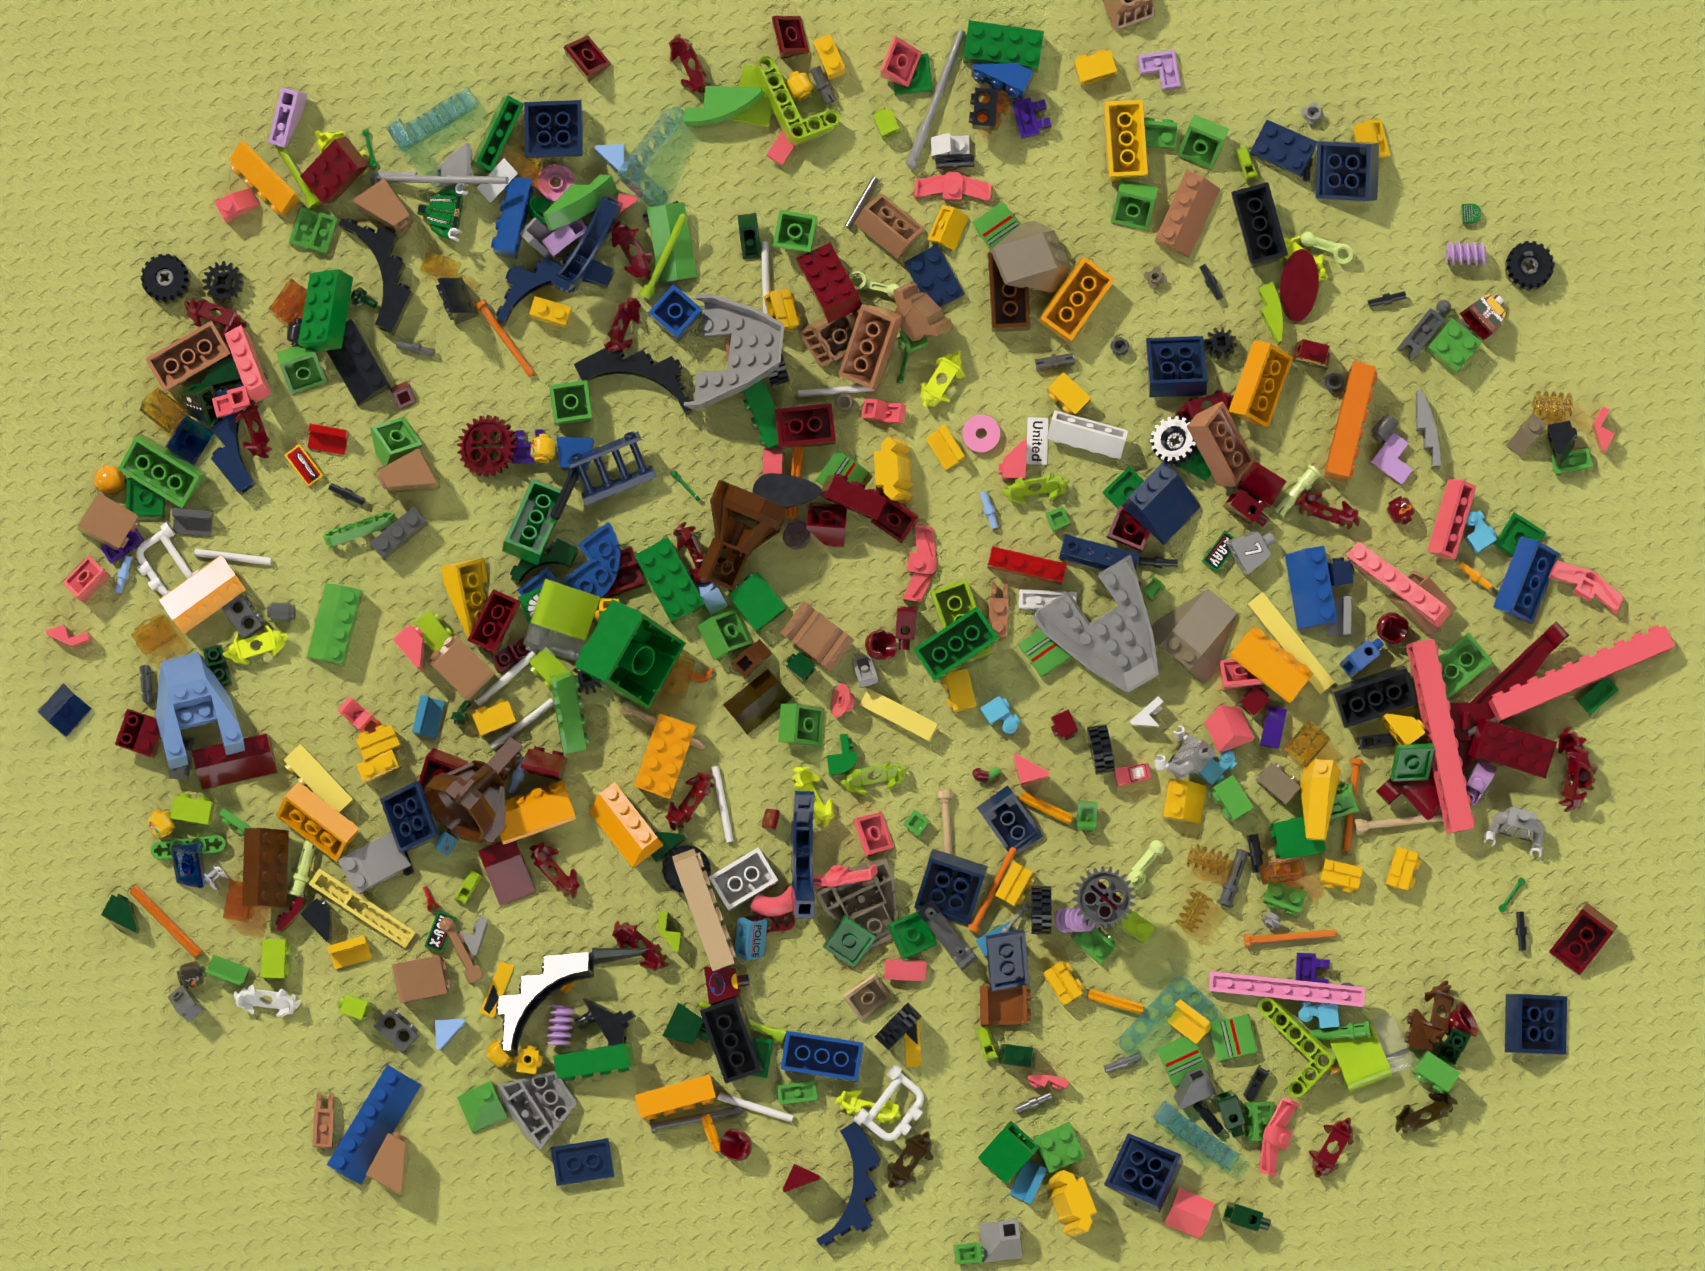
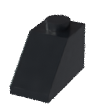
[1547,421,1577,466]
[300,898,332,943]

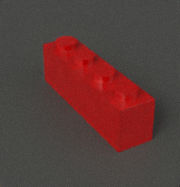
[988,546,1067,585]

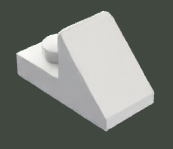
[931,133,970,157]
[1129,696,1163,728]

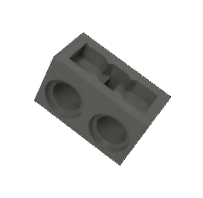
[221,594,264,639]
[373,1009,419,1053]

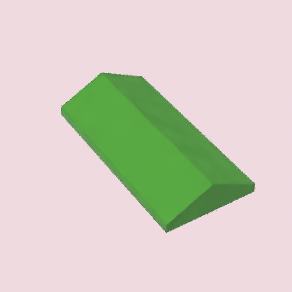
[647,202,697,283]
[1410,633,1493,699]

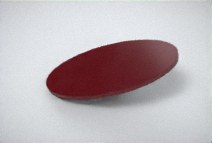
[1280,249,1319,322]
[1449,702,1502,741]

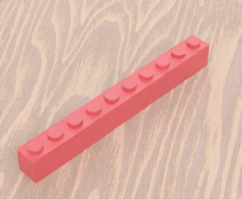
[1489,625,1675,723]
[1406,639,1475,834]

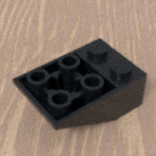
[436,278,478,324]

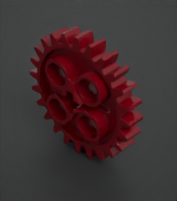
[457,415,518,477]

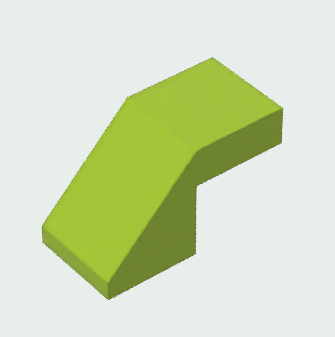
[658,911,682,953]

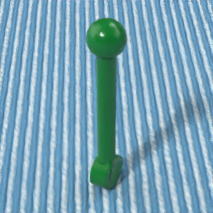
[362,129,377,168]
[897,347,909,384]
[671,470,700,501]
[1498,878,1525,912]

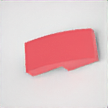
[766,130,800,166]
[884,959,927,981]
[1027,1074,1069,1090]

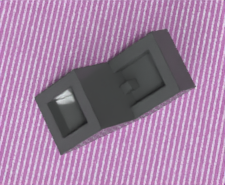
[168,737,194,780]

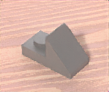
[852,655,879,688]
[460,917,489,957]

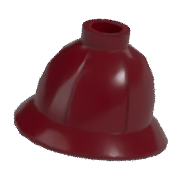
[1445,1002,1479,1037]

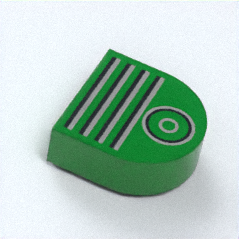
[1461,204,1482,224]

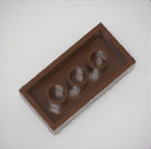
[988,253,1031,332]
[242,828,289,908]

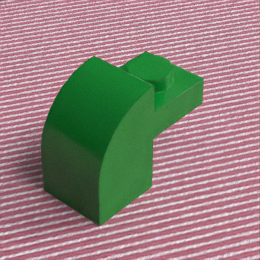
[827,734,858,776]

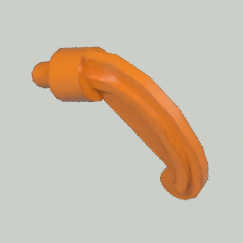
[684,667,714,683]

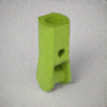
[1235,147,1258,183]
[454,870,482,906]
[975,1026,998,1063]

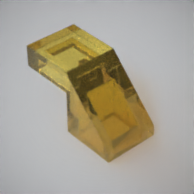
[420,252,461,278]

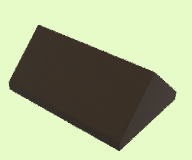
[723,669,792,735]

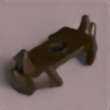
[1395,1092,1458,1134]
[887,1131,934,1189]

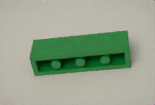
[470,95,524,173]
[739,379,778,448]
[553,1042,636,1081]

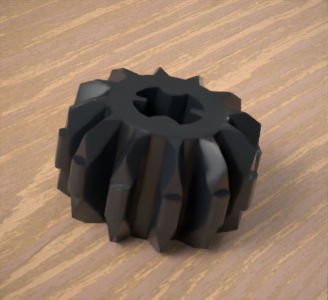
[1204,327,1237,359]
[573,668,602,695]

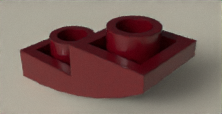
[489,637,532,674]
[275,896,307,932]

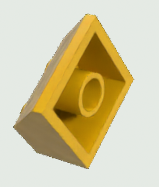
[1380,714,1425,745]
[1162,778,1206,824]

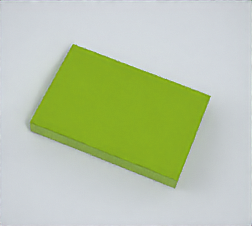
[731,65,781,128]

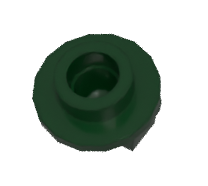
[350,287,378,308]
[450,700,471,725]

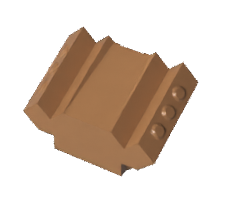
[1102,0,1155,30]
[893,283,952,342]
[798,310,859,367]
[780,601,854,672]

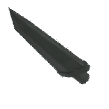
[590,947,649,965]

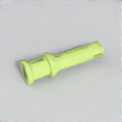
[1274,464,1322,517]
[287,839,316,898]

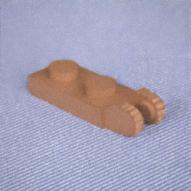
[988,583,1009,637]
[312,1093,335,1148]

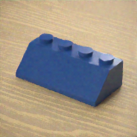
[491,177,535,259]
[1493,537,1560,624]
[1285,546,1337,630]

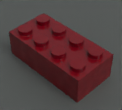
[796,242,862,323]
[1468,718,1557,779]

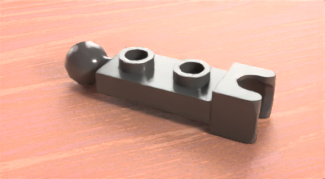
[1397,300,1451,361]

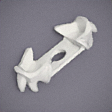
[234,985,302,1018]

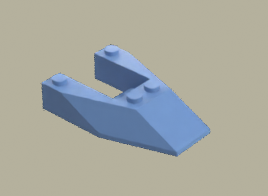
[156,652,245,770]

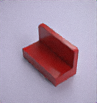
[307,423,349,455]

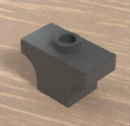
[168,984,203,1022]

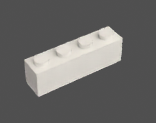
[1047,410,1128,459]

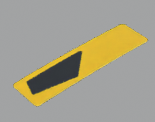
[480,961,514,1018]
[904,1020,922,1067]

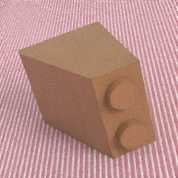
[352,178,413,233]
[377,449,440,492]
[77,492,139,551]
[1387,570,1457,635]
[428,635,495,701]
[392,956,451,1004]
[366,1132,409,1193]

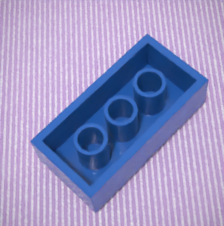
[781,1031,864,1082]

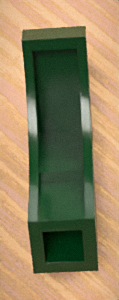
[510,538,579,584]

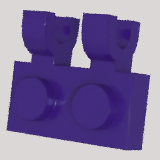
[1012,97,1051,140]
[512,429,551,464]
[1296,953,1330,984]

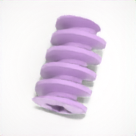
[1446,241,1486,266]
[1054,908,1096,933]
[546,1005,575,1046]

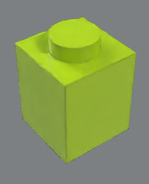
[873,107,899,140]

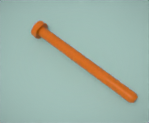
[474,299,535,377]
[1343,759,1364,852]
[967,847,1017,934]
[1244,930,1337,947]

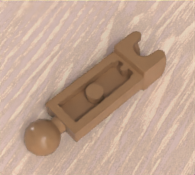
[439,917,484,984]

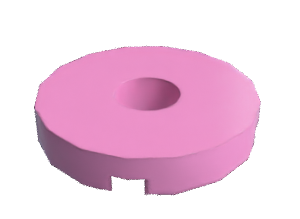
[537,164,575,202]
[962,415,1000,453]

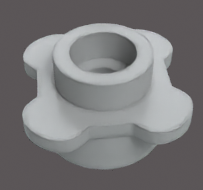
[1301,102,1324,125]
[1261,912,1281,930]

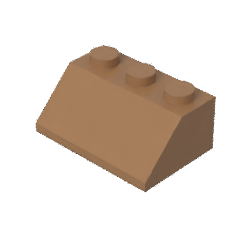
[854,193,925,259]

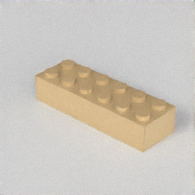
[672,849,736,971]

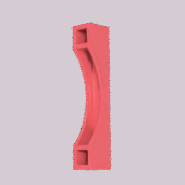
[1347,542,1451,628]

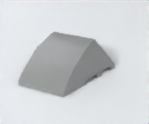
[497,1071,577,1150]

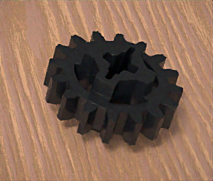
[202,261,244,303]

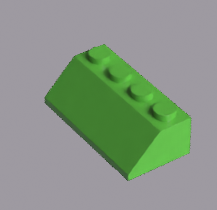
[118,434,207,508]
[307,583,363,666]

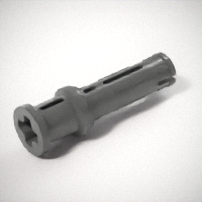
[1217,849,1249,908]

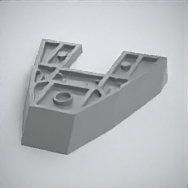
[684,294,784,412]
[1033,554,1159,693]

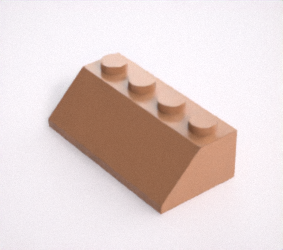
[1155,170,1220,257]
[838,304,903,389]
[145,321,231,392]
[1187,402,1254,486]

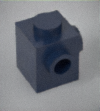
[1327,557,1354,586]

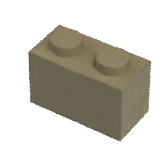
[1256,762,1301,806]

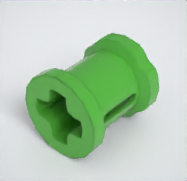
[1141,576,1166,602]

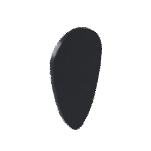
[753,473,822,508]

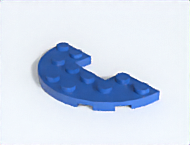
[517,522,621,601]

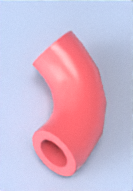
[750,887,793,916]

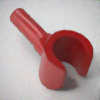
[423,886,439,913]

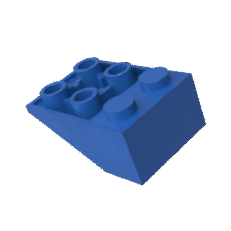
[971,63,1033,100]

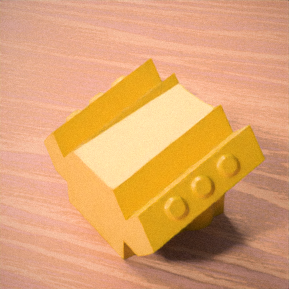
[874,436,915,504]
[1044,1170,1097,1237]

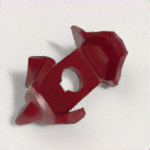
[669,34,710,94]
[611,221,652,280]
[184,298,247,336]
[604,298,641,352]
[1175,390,1234,422]
[234,400,272,458]
[1294,492,1360,529]
[673,522,710,583]
[1558,726,1598,790]
[1559,746,1591,812]
[665,772,714,831]
[529,842,580,899]
[612,921,669,971]
[1309,1117,1354,1178]

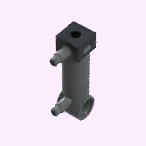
[915,899,977,971]

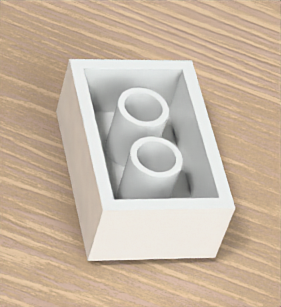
[709,847,779,911]

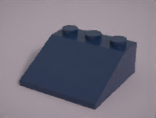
[524,100,583,158]
[1316,141,1379,201]
[1146,336,1207,397]
[1122,461,1200,545]
[380,780,439,853]
[914,849,988,925]
[1505,994,1567,1055]
[1104,1133,1183,1213]

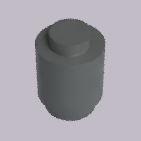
[1371,414,1399,443]
[267,603,296,622]

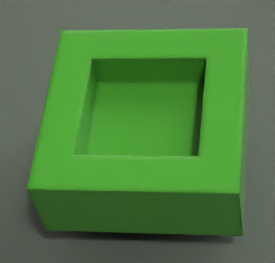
[1045,506,1071,532]
[903,810,930,837]

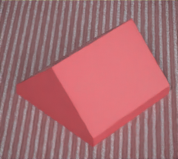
[880,36,922,87]
[62,555,111,603]
[1219,659,1263,690]
[1205,705,1255,754]
[1013,754,1050,786]
[853,811,894,858]
[1164,1188,1215,1239]

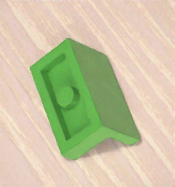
[204,955,250,986]

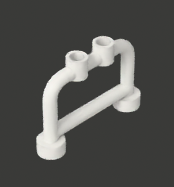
[136,522,199,596]
[853,1064,924,1141]

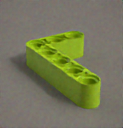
[755,55,840,145]
[1258,997,1335,1098]

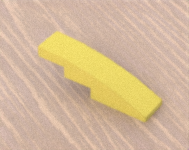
[860,688,939,742]

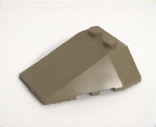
[990,221,1069,294]
[1151,589,1237,684]
[816,858,898,950]

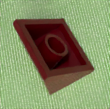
[772,16,809,59]
[563,35,611,82]
[871,495,919,543]
[1106,506,1150,552]
[782,1164,821,1192]

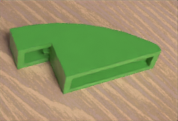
[684,86,765,127]
[543,175,617,231]

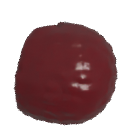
[1376,612,1409,644]
[865,630,897,660]
[720,1129,752,1161]

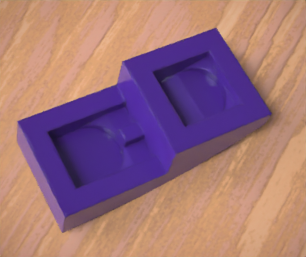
[101,528,145,564]
[1260,705,1287,750]

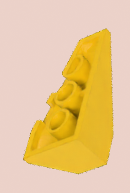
[441,557,487,639]
[1300,759,1341,840]

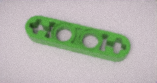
[323,511,397,546]
[151,835,227,860]

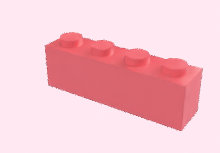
[224,325,272,402]
[1427,479,1476,559]

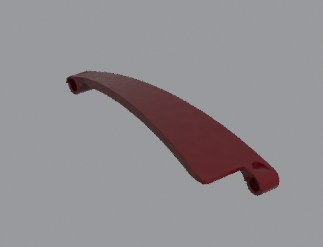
[1376,621,1569,820]

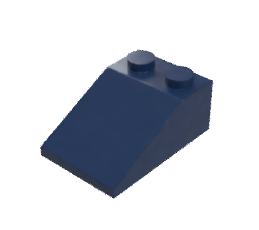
[976,785,1043,857]

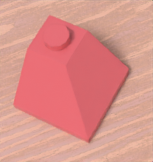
[393,624,425,672]

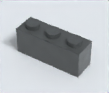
[370,506,428,560]

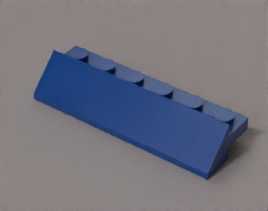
[326,1064,422,1185]

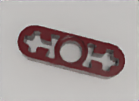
[744,913,795,933]

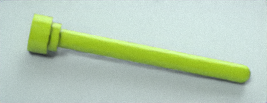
[268,130,321,210]
[639,214,687,300]
[699,1001,788,1044]

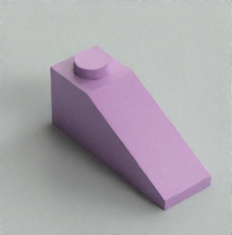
[268,87,308,148]

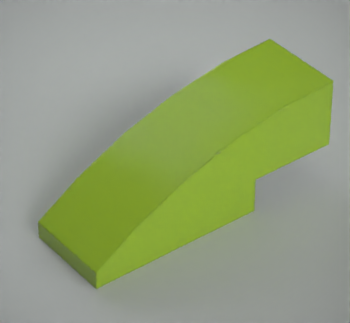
[1258,282,1283,345]

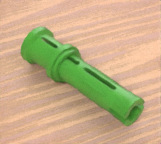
[1311,1020,1371,1041]

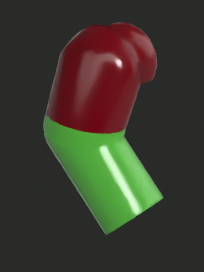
[972,766,1002,783]

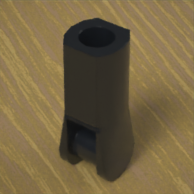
[1356,733,1393,750]
[1243,1064,1270,1101]

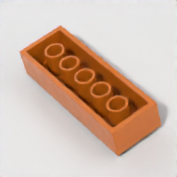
[1323,361,1378,482]

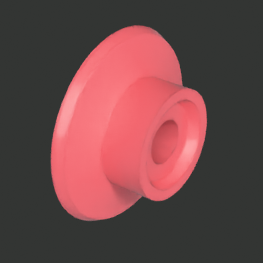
[831,683,855,717]

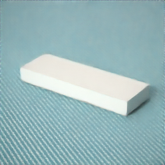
[1019,589,1077,610]

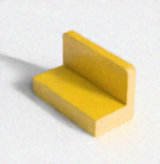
[1353,119,1391,158]
[927,205,969,251]
[926,424,965,470]
[327,936,372,969]
[1167,999,1211,1045]

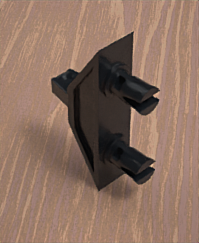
[575,998,636,1046]

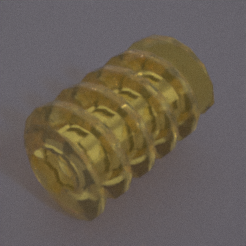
[1532,391,1573,417]
[1187,844,1229,875]
[1175,890,1213,933]

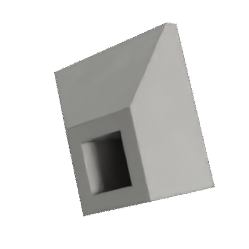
[436,143,473,187]
[979,1219,1022,1263]

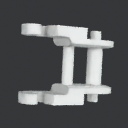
[204,865,230,890]

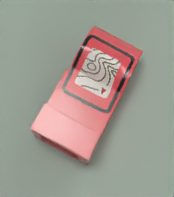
[1114,763,1152,787]

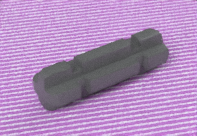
[139,665,153,703]

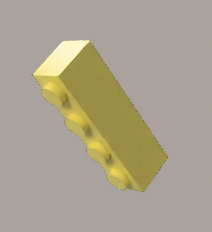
[284,744,355,814]

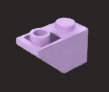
[542,219,587,256]
[1466,758,1497,806]

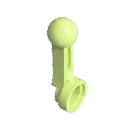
[1300,232,1353,264]
[849,271,900,299]
[1126,840,1165,890]

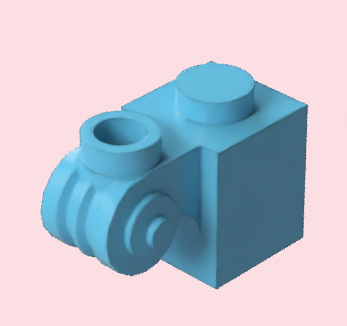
[1465,510,1497,555]
[980,696,1021,735]
[1196,750,1238,786]
[1298,1002,1340,1029]

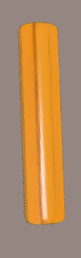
[1019,792,1073,824]
[1088,989,1144,1015]

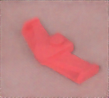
[914,172,991,203]
[902,524,937,603]
[1548,561,1624,615]
[813,864,878,887]
[1259,1097,1300,1178]

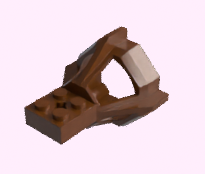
[697,480,789,591]
[424,737,523,844]

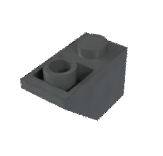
[1174,1066,1216,1110]

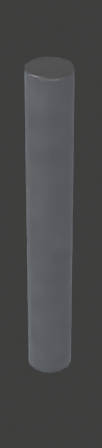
[845,176,879,229]

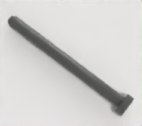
[650,1106,743,1134]

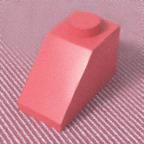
[214,188,259,223]
[999,440,1027,481]

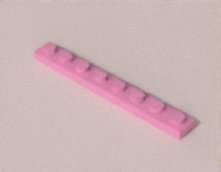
[1209,971,1366,1007]

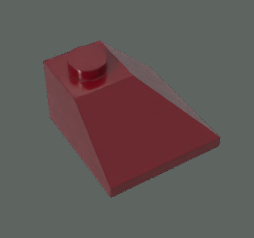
[806,503,847,547]

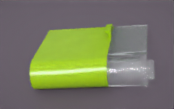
[523,579,600,662]
[1328,1013,1417,1092]

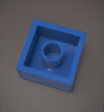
[648,284,703,341]

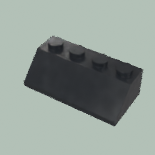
[1231,182,1288,268]
[326,319,391,406]
[1330,664,1418,728]

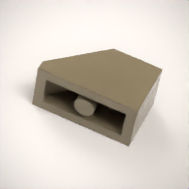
[1506,413,1547,458]

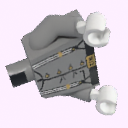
[1154,726,1215,779]
[1484,807,1545,857]

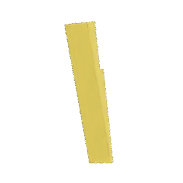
[1247,592,1335,695]
[309,868,416,948]

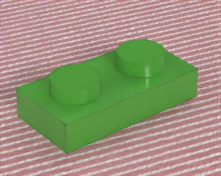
[1550,448,1593,475]
[219,808,252,836]
[777,1080,818,1105]

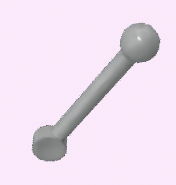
[1002,903,1029,933]

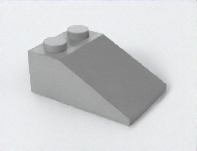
[338,832,411,894]

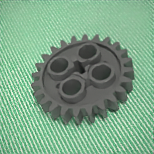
[1072,866,1136,930]

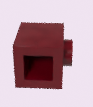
[1239,686,1270,718]
[1051,709,1078,741]

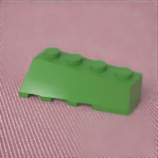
[550,672,589,754]

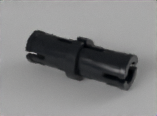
[936,154,974,170]
[1246,833,1265,873]

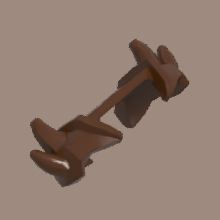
[1420,980,1454,1043]

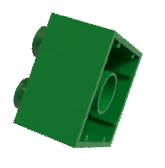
[574,599,686,710]

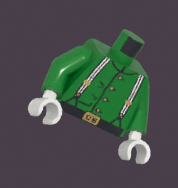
[418,183,468,242]

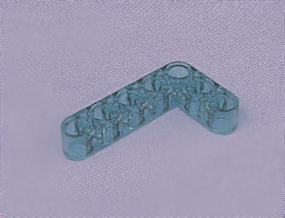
[386,88,479,152]
[618,107,684,207]
[1119,976,1218,1051]
[1151,1100,1241,1171]

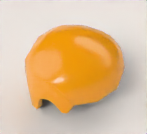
[94,465,126,495]

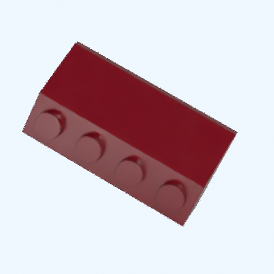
[191,733,278,790]

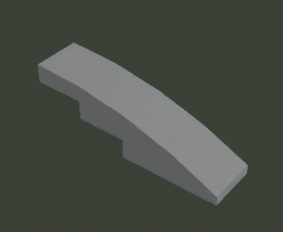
[1416,390,1441,469]

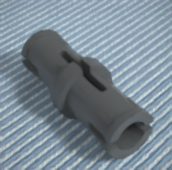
[810,66,837,105]
[1035,353,1075,371]

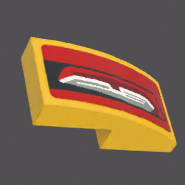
[284,444,323,487]

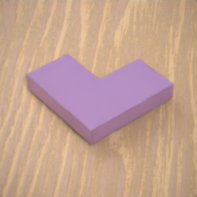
[1137,50,1181,91]
[1371,432,1413,485]

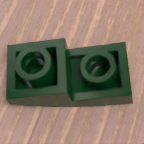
[203,644,232,686]
[1437,1027,1471,1065]

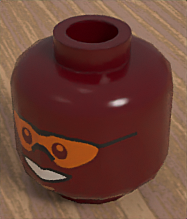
[1386,496,1415,525]

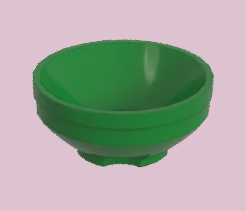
[527,196,553,225]

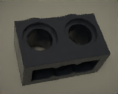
[969,88,998,131]

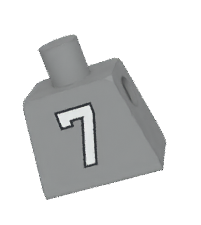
[1226,531,1275,574]

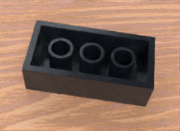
[700,995,765,1084]

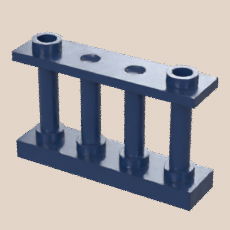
[567,431,657,505]
[1059,534,1140,570]

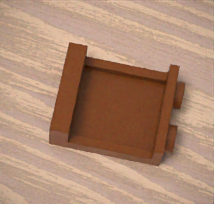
[980,985,1031,1025]

